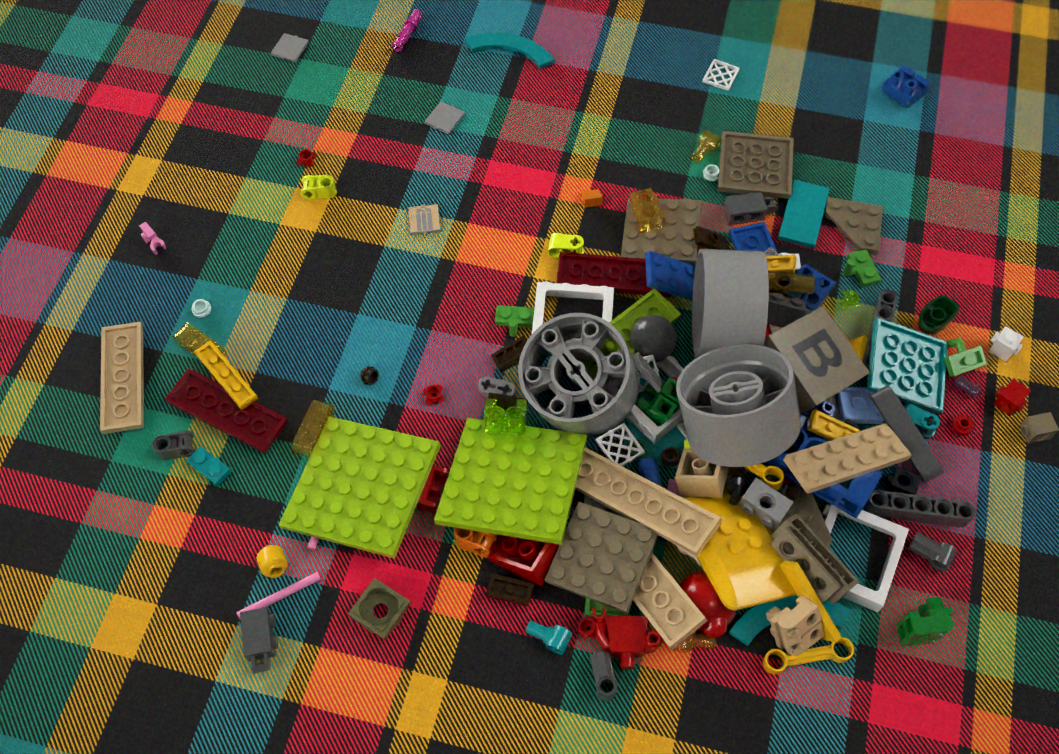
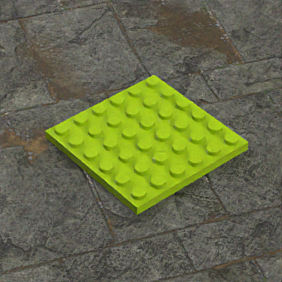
[278,416,441,559]
[434,418,587,545]

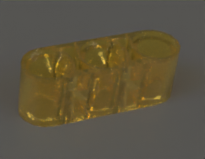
[172,322,228,358]
[292,400,335,457]

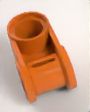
[454,528,497,557]

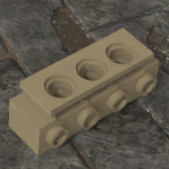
[770,513,859,605]

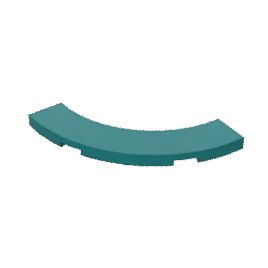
[465,33,555,69]
[729,595,852,646]

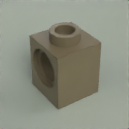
[1020,412,1059,444]

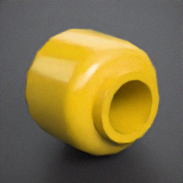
[256,545,288,578]

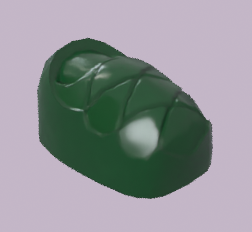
[918,295,959,335]

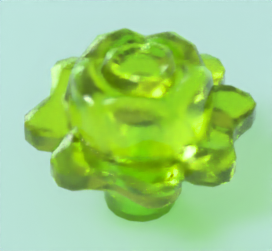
[840,289,860,309]

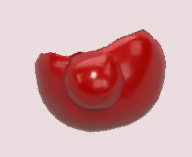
[679,571,737,638]

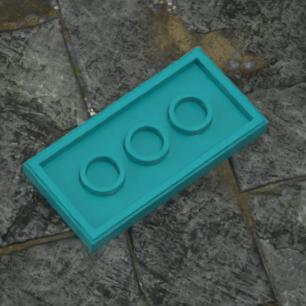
[777,180,830,249]

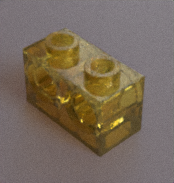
[629,188,664,233]

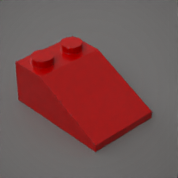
[485,534,559,586]

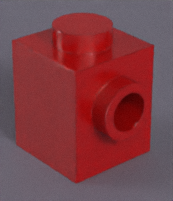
[993,378,1031,416]

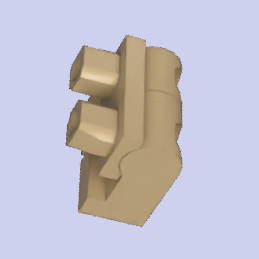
[766,595,825,656]

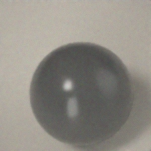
[629,315,677,363]

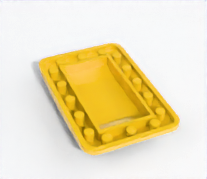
[684,490,796,610]

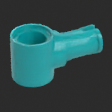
[526,620,573,655]

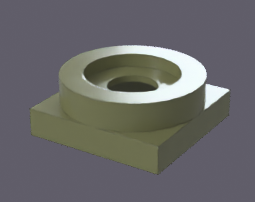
[348,578,411,640]

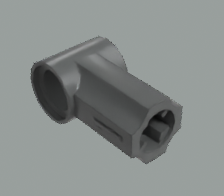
[908,532,957,572]
[590,651,617,702]

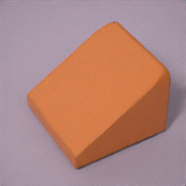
[581,189,603,208]

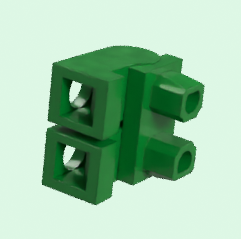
[635,377,679,426]
[896,597,954,646]

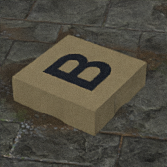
[763,306,870,415]

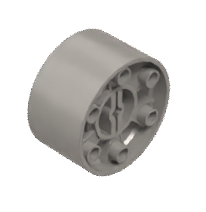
[692,249,769,358]
[518,313,640,436]
[676,344,801,467]

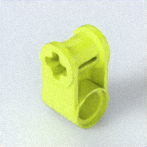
[300,175,337,200]
[547,233,584,258]

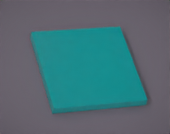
[867,317,948,414]

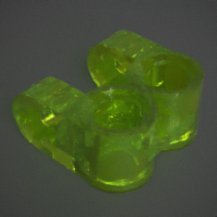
[484,398,528,436]

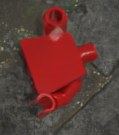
[592,605,662,670]

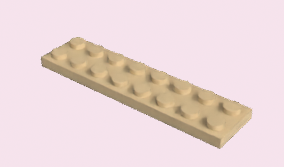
[575,447,722,557]

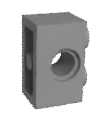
[739,478,793,529]

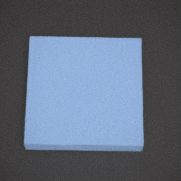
[835,387,884,424]

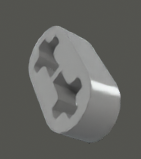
[478,377,515,398]

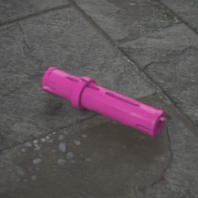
[392,9,423,52]

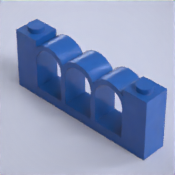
[762,427,882,518]

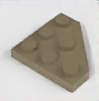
[824,197,883,255]
[769,483,833,548]

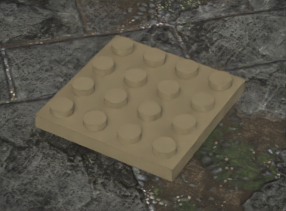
[717,131,794,199]
[621,198,702,265]
[545,502,659,614]

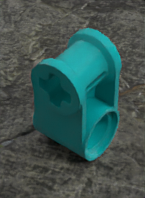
[903,403,940,439]

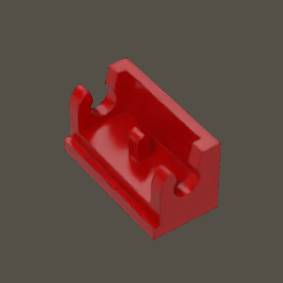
[417,466,449,513]

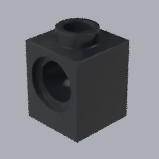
[885,467,922,495]

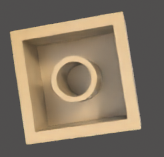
[675,449,729,497]

